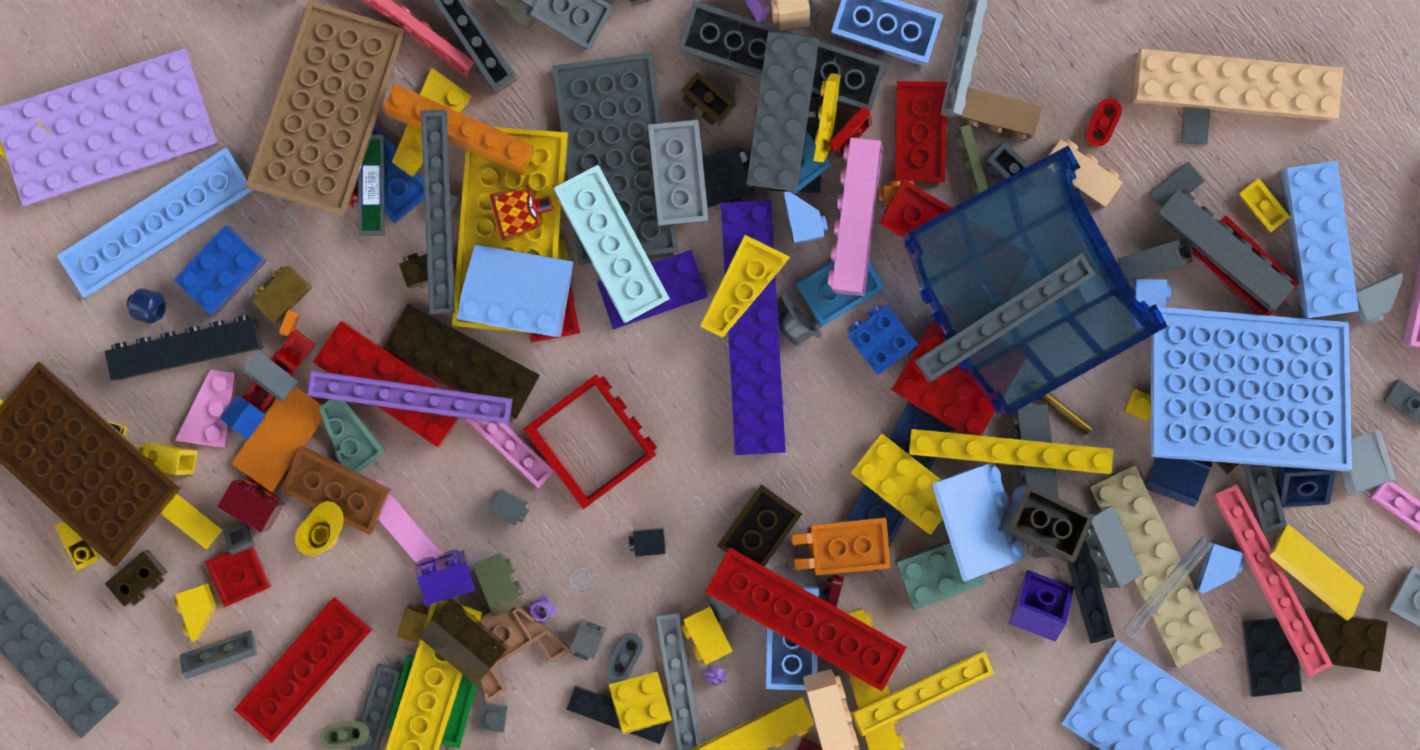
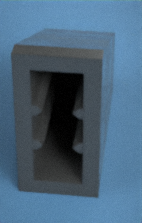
[1116,239,1193,282]

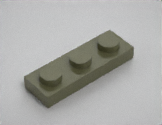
[956,124,991,202]

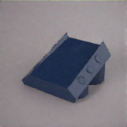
[1145,457,1212,507]

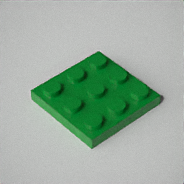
[387,655,478,748]

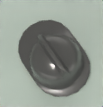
[778,290,821,346]

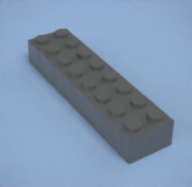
[678,1,886,112]

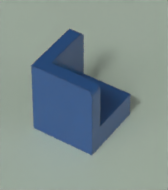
[220,395,265,439]

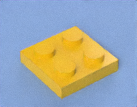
[609,672,671,735]

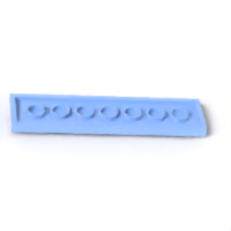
[57,148,254,298]

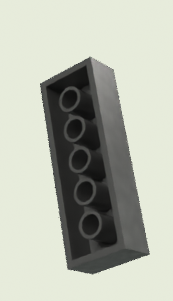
[747,32,819,192]

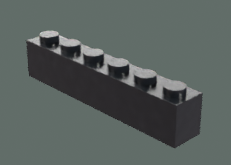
[104,315,263,381]

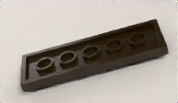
[384,304,540,419]

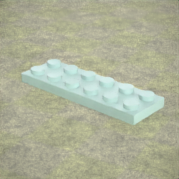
[553,165,670,323]

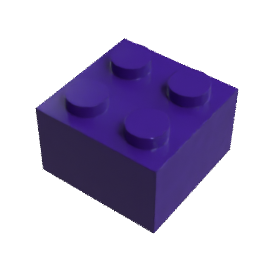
[416,549,475,606]

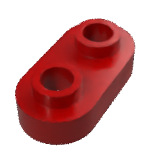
[1085,98,1122,147]

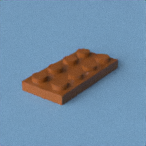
[281,446,391,535]

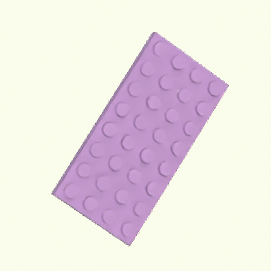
[0,48,218,207]

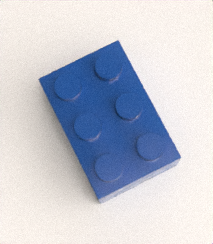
[174,225,267,315]

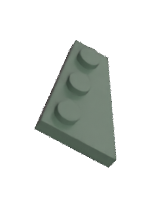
[319,399,387,473]

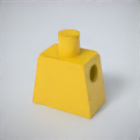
[135,442,198,475]

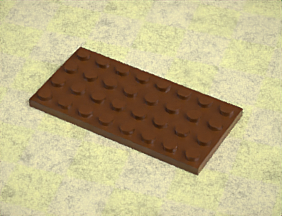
[0,362,181,567]

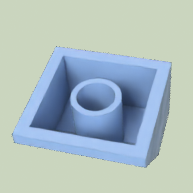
[783,191,828,245]

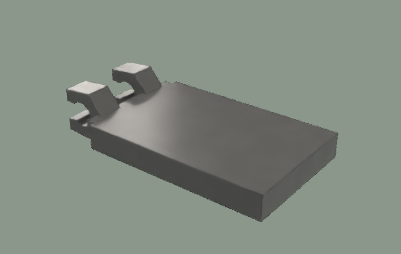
[518,0,614,51]

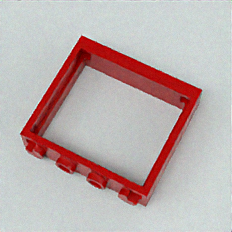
[523,374,657,510]

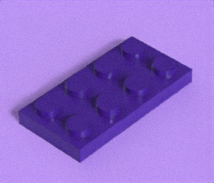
[597,250,708,330]

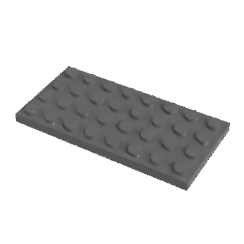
[552,52,679,265]

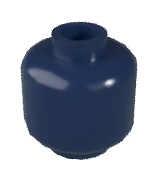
[127,288,167,324]

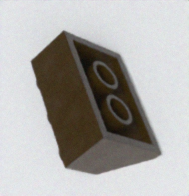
[418,598,509,685]

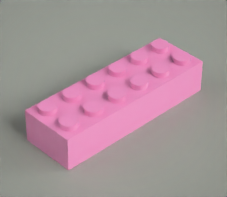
[828,137,883,297]

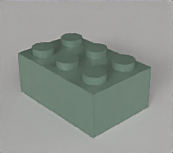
[895,540,986,610]

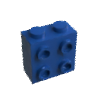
[846,304,918,375]

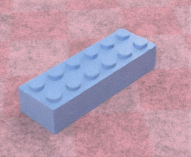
[1280,161,1359,319]

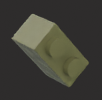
[473,553,524,616]

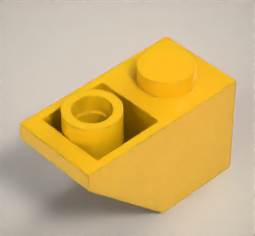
[55,521,101,571]
[174,583,217,642]

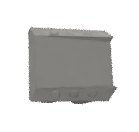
[1341,430,1396,496]

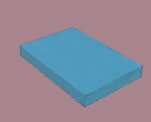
[795,261,885,327]

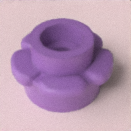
[703,665,727,686]

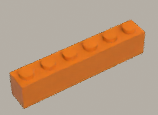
[383,84,534,176]

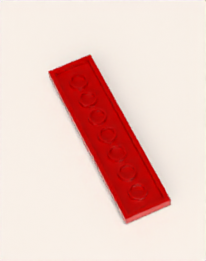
[704,547,907,691]

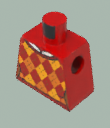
[489,190,553,242]

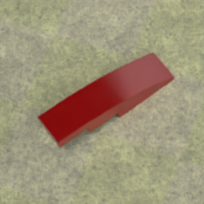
[242,329,316,413]

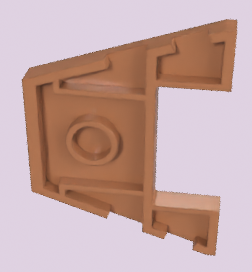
[480,606,570,703]

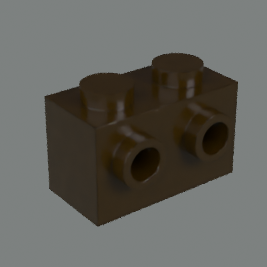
[681,71,736,127]
[399,253,456,289]
[105,550,168,607]

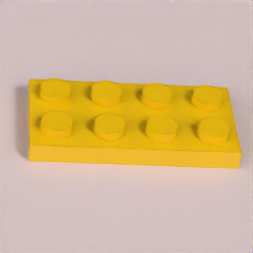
[850,433,943,535]

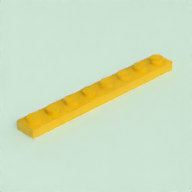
[909,429,1114,474]

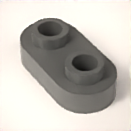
[606,633,643,681]

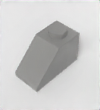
[1356,273,1404,324]

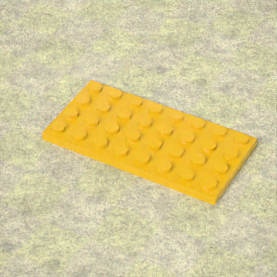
[452,127,568,333]

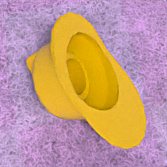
[295,501,344,556]

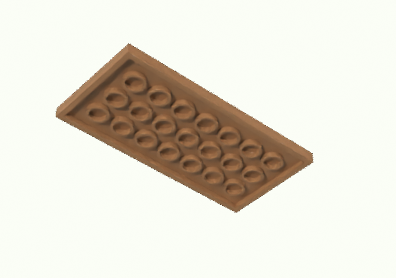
[246,0,406,217]

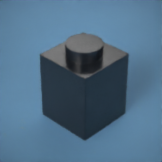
[629,527,666,557]

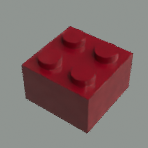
[217,477,285,533]

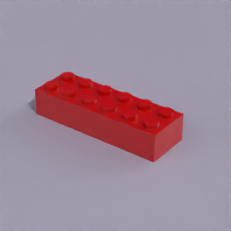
[312,321,461,448]

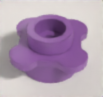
[528,594,557,623]

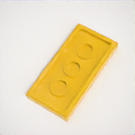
[1269,523,1365,621]

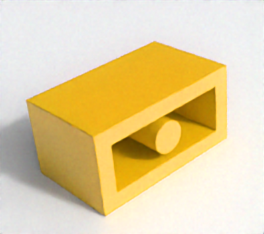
[681,604,733,665]

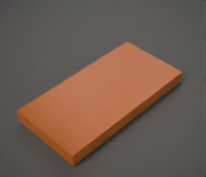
[231,386,324,492]

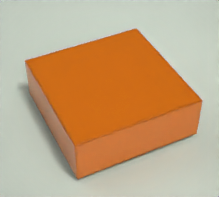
[279,309,301,336]

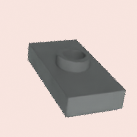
[1383,380,1420,424]

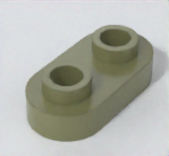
[321,721,369,749]

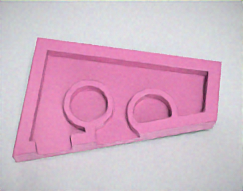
[175,370,237,448]

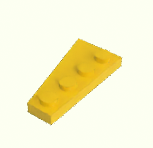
[392,67,472,177]
[700,235,791,338]

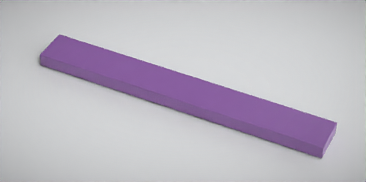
[307,371,513,424]

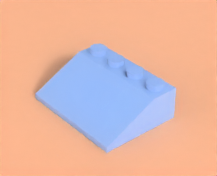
[457,245,574,337]
[932,462,1025,581]

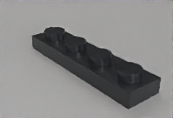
[1066,540,1115,644]
[566,685,668,744]

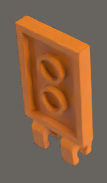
[790,517,891,576]

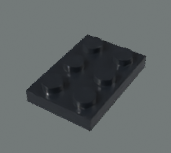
[1241,617,1302,697]

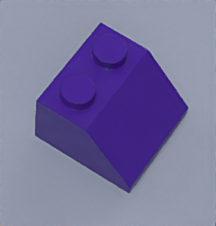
[1009,569,1074,642]

